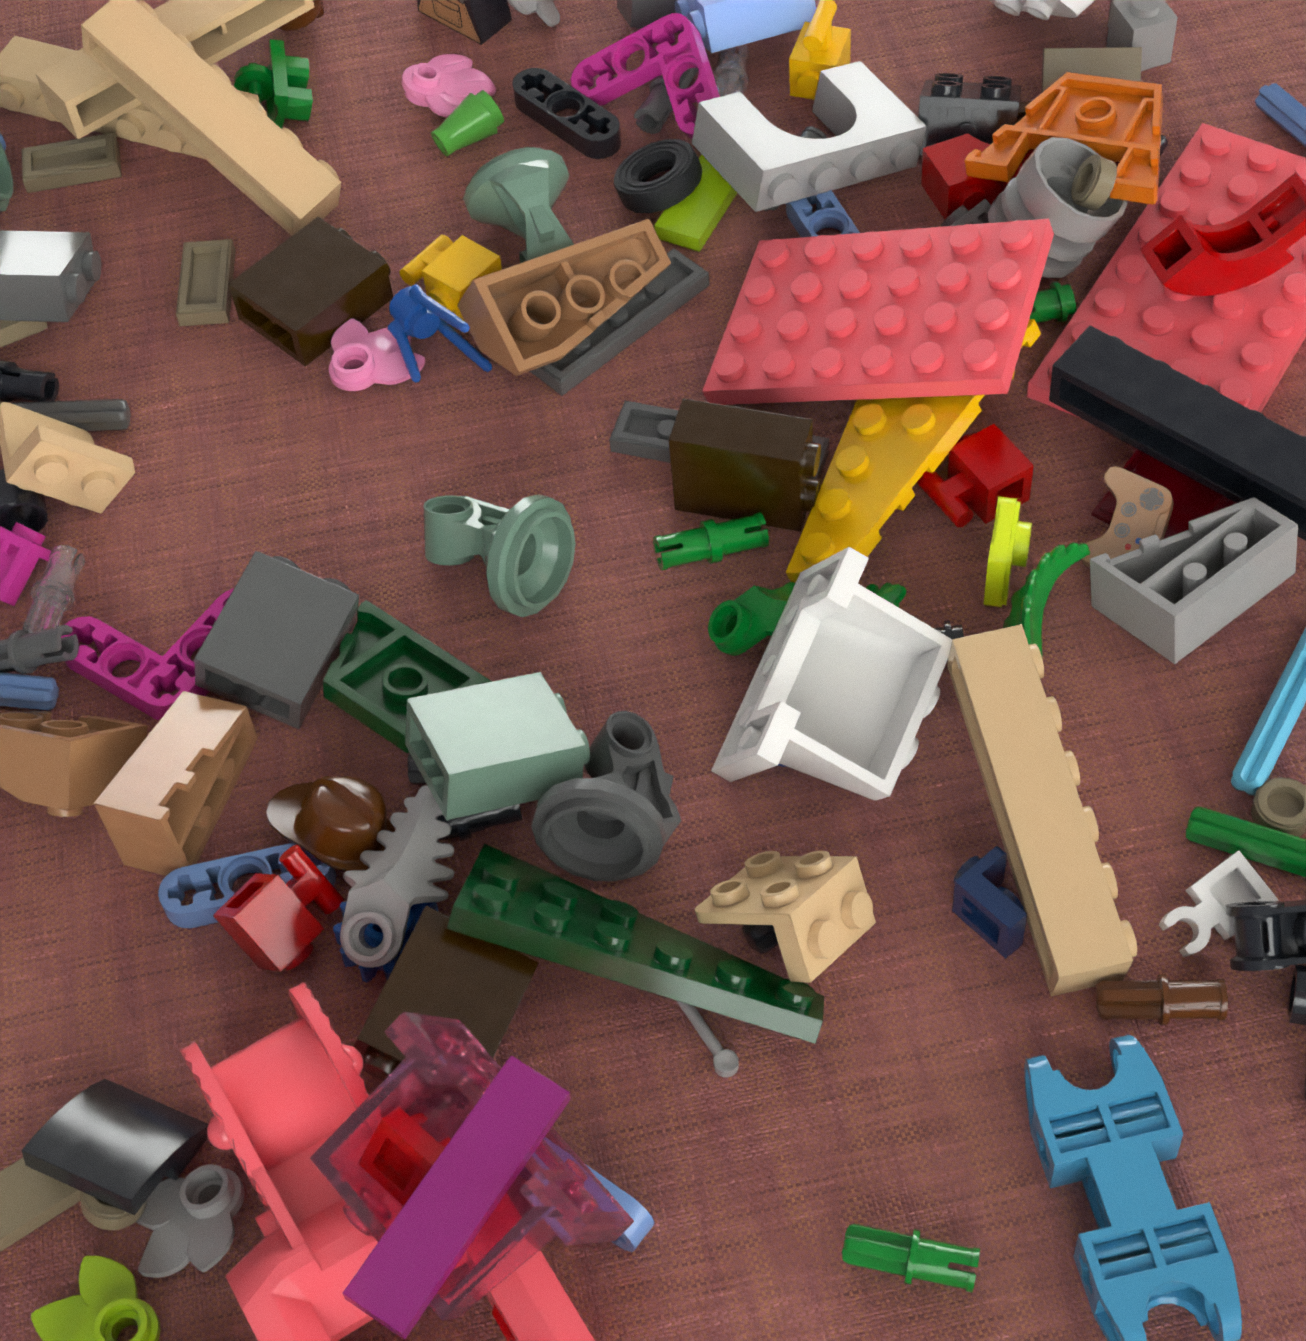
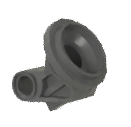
[531,711,682,881]

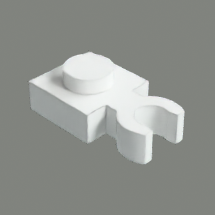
[1159,851,1279,957]

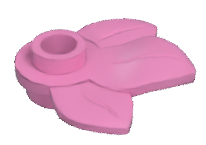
[401,54,496,118]
[329,319,425,391]

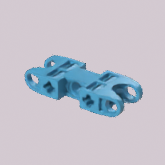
[1024,1035,1242,1341]

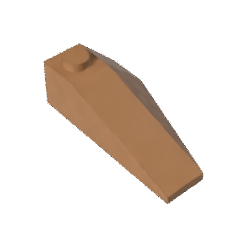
[457,219,671,376]
[0,710,148,817]

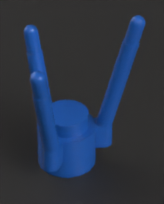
[387,284,492,383]

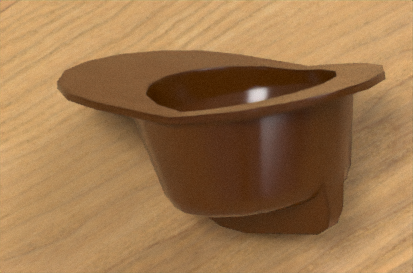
[266,776,395,872]

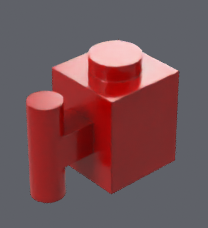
[917,424,1034,528]
[213,845,344,972]

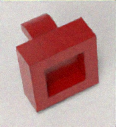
[358,1107,451,1206]

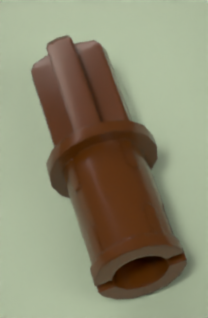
[1095,974,1228,1025]

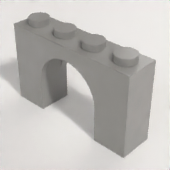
[692,61,927,212]

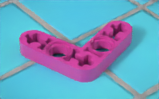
[571,13,720,139]
[61,588,234,721]

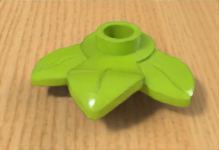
[31,1255,160,1341]

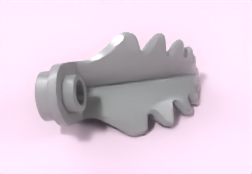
[340,785,454,968]

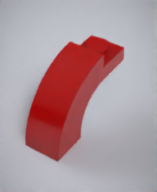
[1140,172,1306,296]

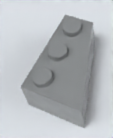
[1090,497,1298,664]

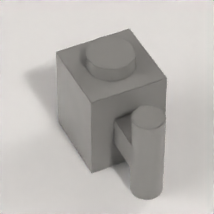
[1106,0,1178,71]

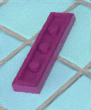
[342,1055,570,1340]

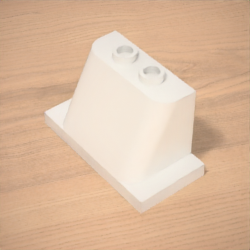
[711,547,952,800]

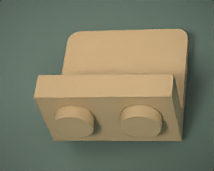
[0,402,135,514]
[695,851,876,983]

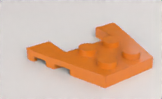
[964,72,1163,205]

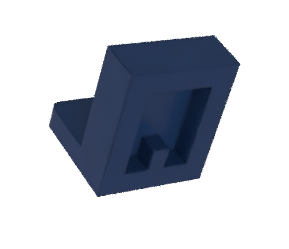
[952,846,1027,959]

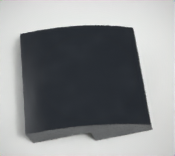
[21,1079,208,1216]

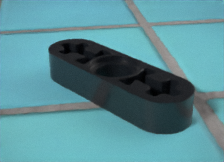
[512,68,621,159]

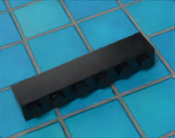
[1049,325,1306,541]

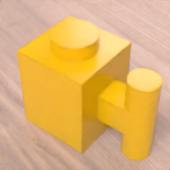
[789,0,851,100]
[399,234,502,321]

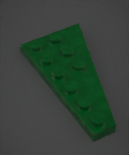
[447,843,824,1044]

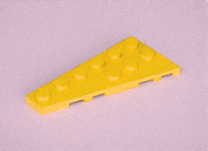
[786,319,1041,583]

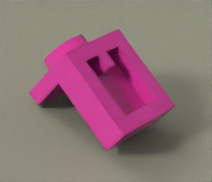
[0,522,59,606]

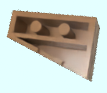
[94,691,258,876]

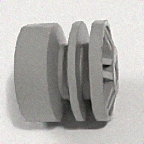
[988,137,1128,278]

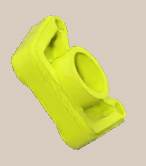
[983,496,1032,608]

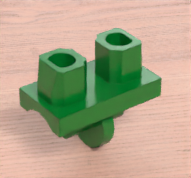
[234,39,313,129]

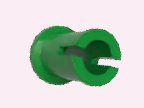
[1029,281,1076,323]

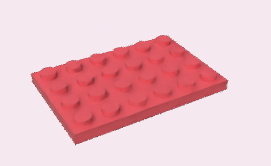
[702,218,1054,405]

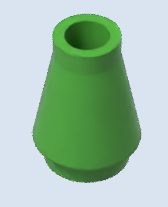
[431,90,504,157]

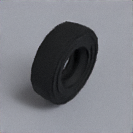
[614,139,702,213]

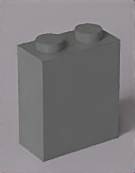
[0,230,102,322]
[194,551,359,729]

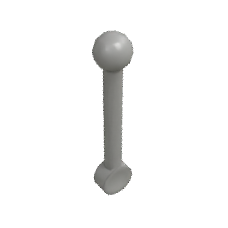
[677,1001,739,1078]

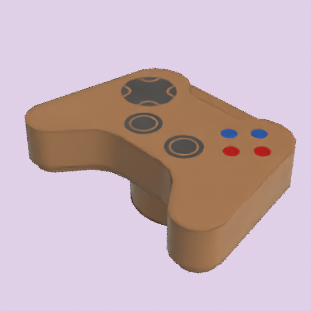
[1081,466,1174,568]

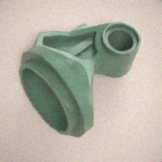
[463,147,574,263]
[423,494,576,617]

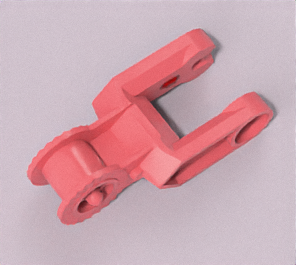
[180,982,595,1341]

